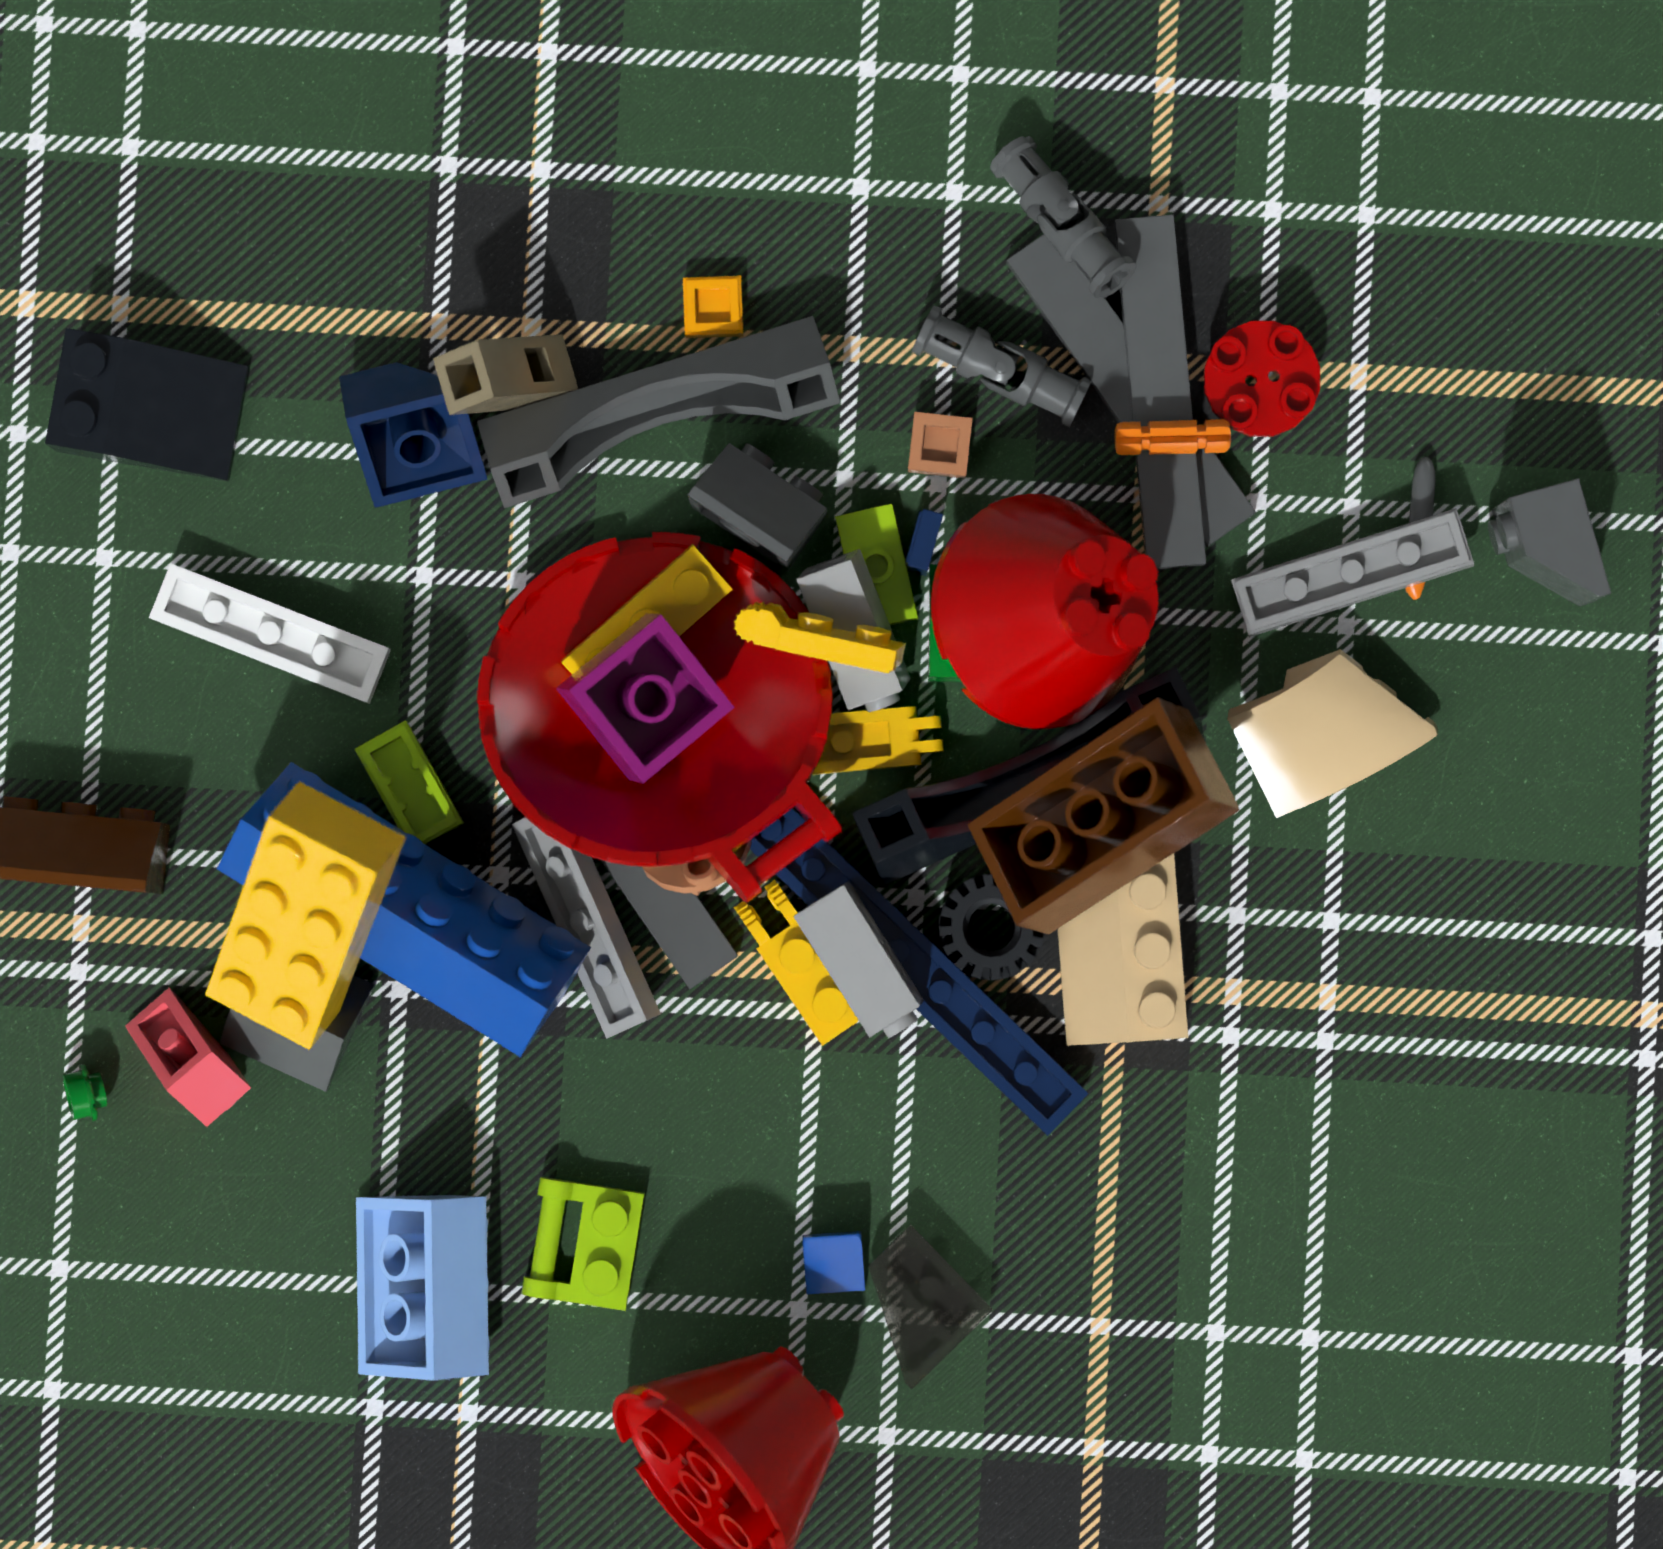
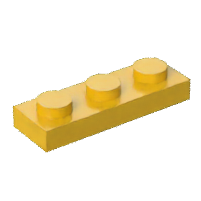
[561,544,733,674]

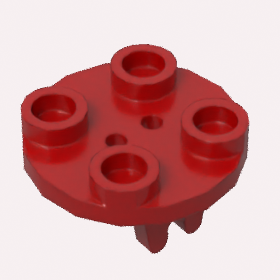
[1204,321,1320,437]

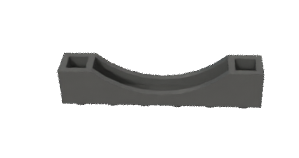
[477,316,840,508]

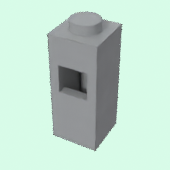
[796,549,911,712]
[793,881,924,1038]

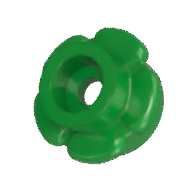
[63,1064,107,1122]

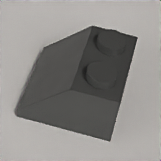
[688,443,827,572]
[1488,479,1611,607]

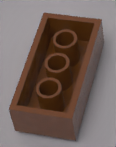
[967,698,1240,934]

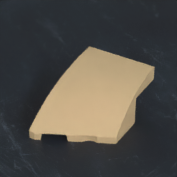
[1227,649,1438,818]

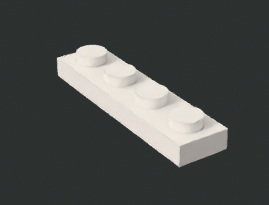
[149,563,391,704]

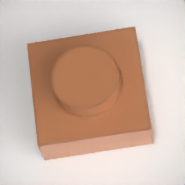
[908,412,973,479]

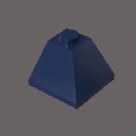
[339,362,488,508]

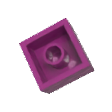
[556,613,735,783]

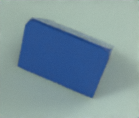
[802,1231,865,1294]

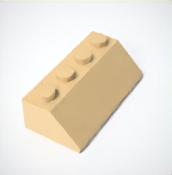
[1057,853,1188,1046]

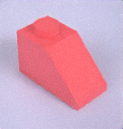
[125,988,251,1127]

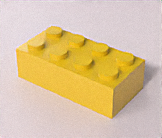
[205,781,406,1050]

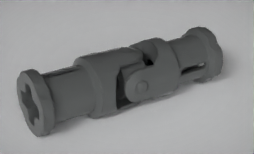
[990,136,1137,298]
[911,305,1092,428]

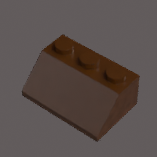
[0,796,170,894]

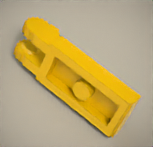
[734,601,906,674]
[734,880,859,1046]

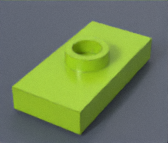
[835,504,918,625]
[355,720,464,845]

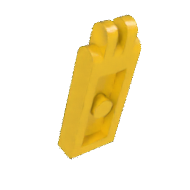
[812,706,944,775]

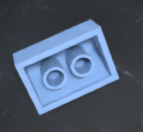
[356,1195,490,1380]

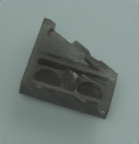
[868,1224,993,1390]

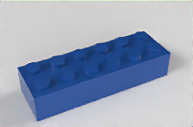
[217,762,591,1057]

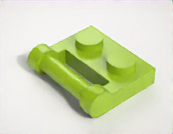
[521,1177,645,1311]

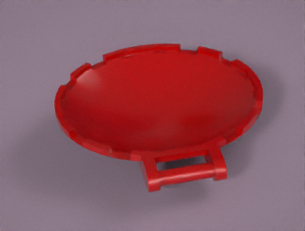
[477,532,842,903]

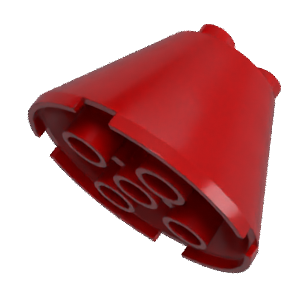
[931,494,1158,729]
[612,1346,844,1549]

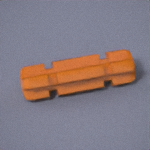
[1114,419,1231,455]

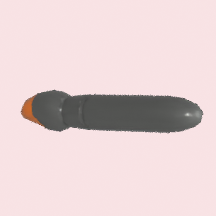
[1405,456,1436,600]

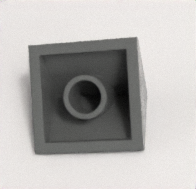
[220,975,376,1092]

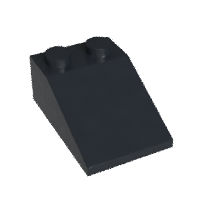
[45,328,249,482]

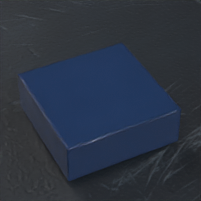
[905,509,943,576]

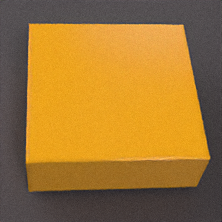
[683,276,743,338]

